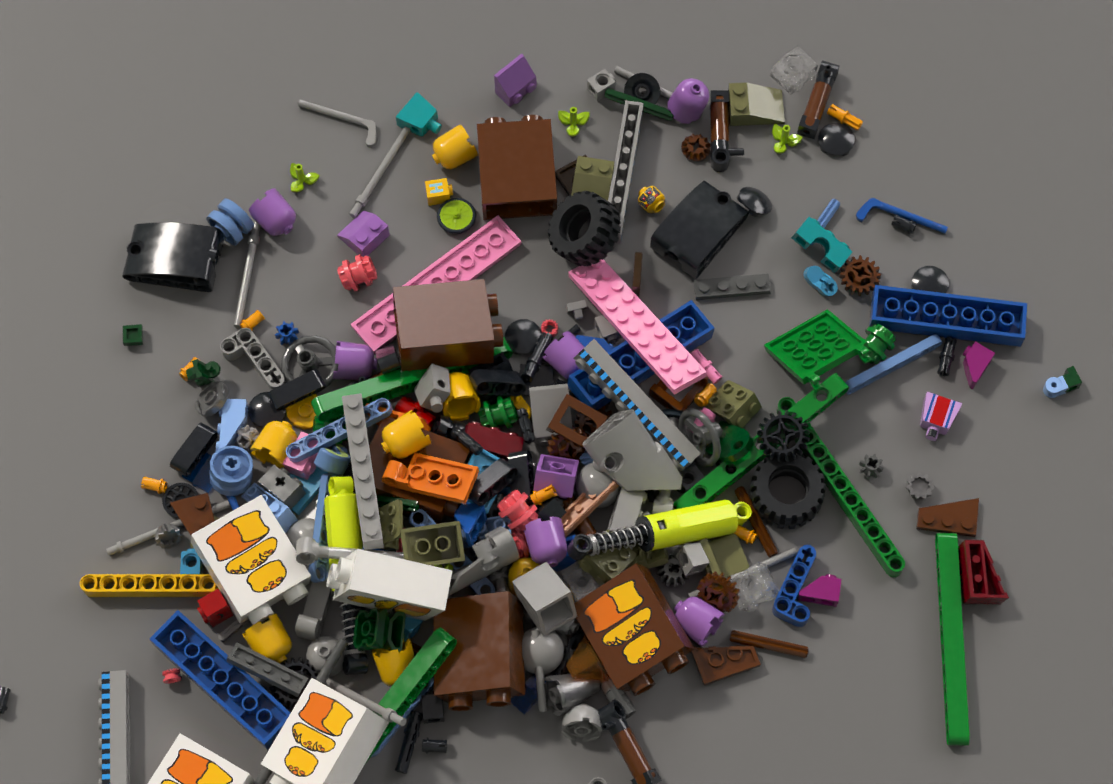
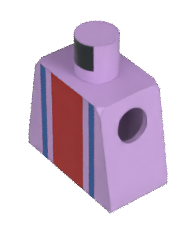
[920,392,962,441]

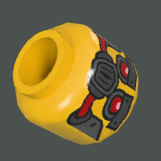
[638,186,665,213]

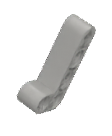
[220,328,286,390]
[295,568,332,641]

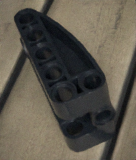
[650,180,749,279]
[122,222,224,292]

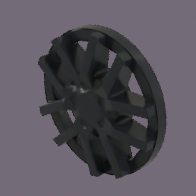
[162,483,198,518]

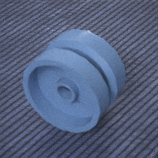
[206,198,254,246]
[209,446,253,496]

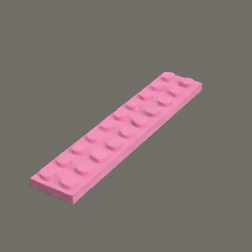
[351,215,522,354]
[568,259,707,395]

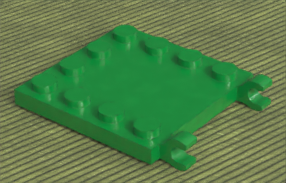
[764,309,872,391]

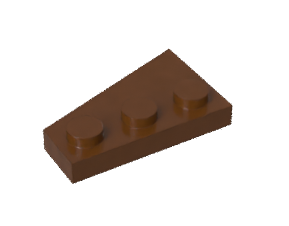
[170,493,215,536]
[916,498,979,537]
[691,646,761,686]

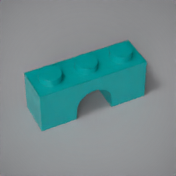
[791,217,853,273]

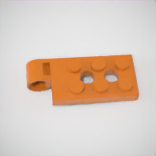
[381,453,479,504]

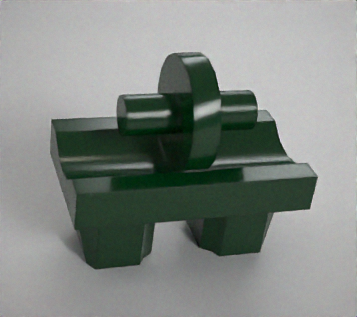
[186,359,221,387]

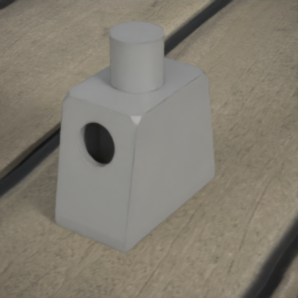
[414,364,450,412]

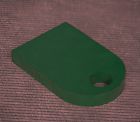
[696,421,753,463]

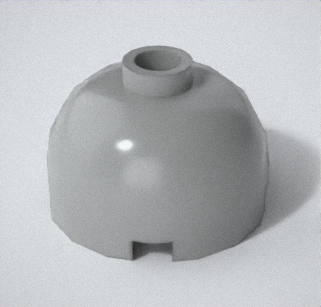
[306,636,345,677]
[562,703,602,741]

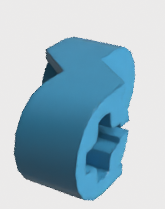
[804,266,838,297]

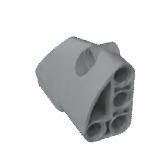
[582,409,683,491]
[448,526,519,596]

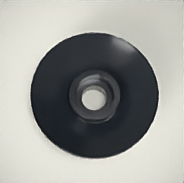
[624,73,660,104]

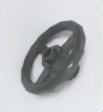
[281,335,338,388]
[678,408,722,467]

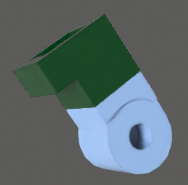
[1043,366,1082,398]

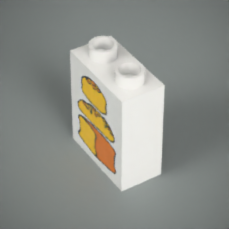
[191,495,311,625]
[327,549,452,621]
[261,678,389,784]
[148,733,254,784]

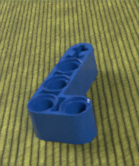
[772,545,816,627]

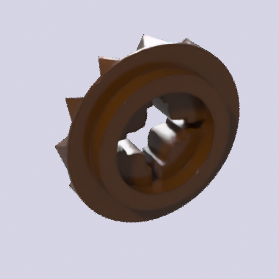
[681,134,711,161]

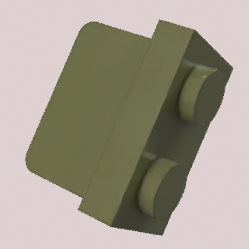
[705,380,762,428]
[378,499,403,552]
[577,530,636,586]
[699,534,749,578]

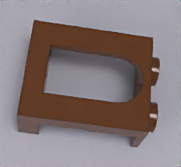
[649,376,709,411]
[546,394,607,453]

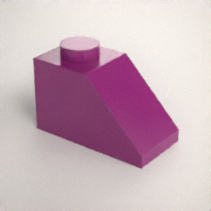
[963,341,995,389]
[797,574,842,607]

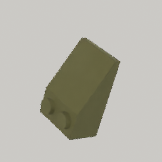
[728,83,785,126]
[571,156,615,219]
[400,521,465,566]

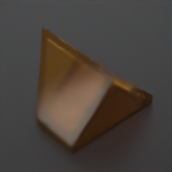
[566,636,610,681]

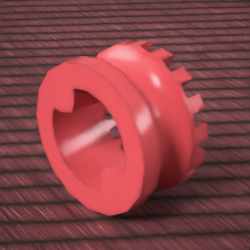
[541,319,558,337]
[162,668,181,684]

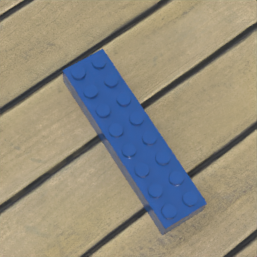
[869,285,1027,347]
[568,300,715,410]
[150,610,290,750]

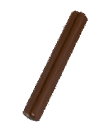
[735,486,777,557]
[730,630,808,658]

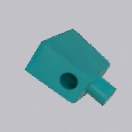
[396,92,442,137]

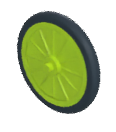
[437,198,476,234]

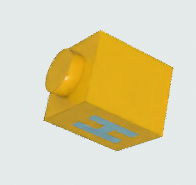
[425,178,453,206]

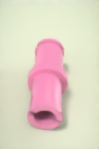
[690,348,723,385]

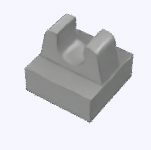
[565,300,587,320]

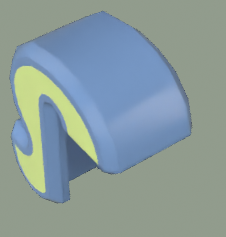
[314,443,351,475]

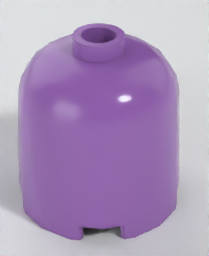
[668,78,709,124]
[249,188,296,236]
[543,331,584,379]
[333,341,377,380]
[524,517,567,567]
[674,597,725,647]

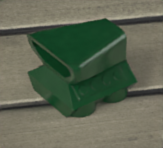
[353,608,406,652]

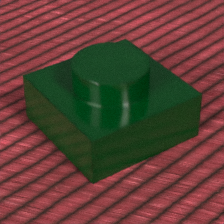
[123,324,143,346]

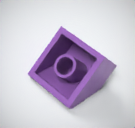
[494,53,537,107]
[337,211,390,257]
[533,454,579,498]

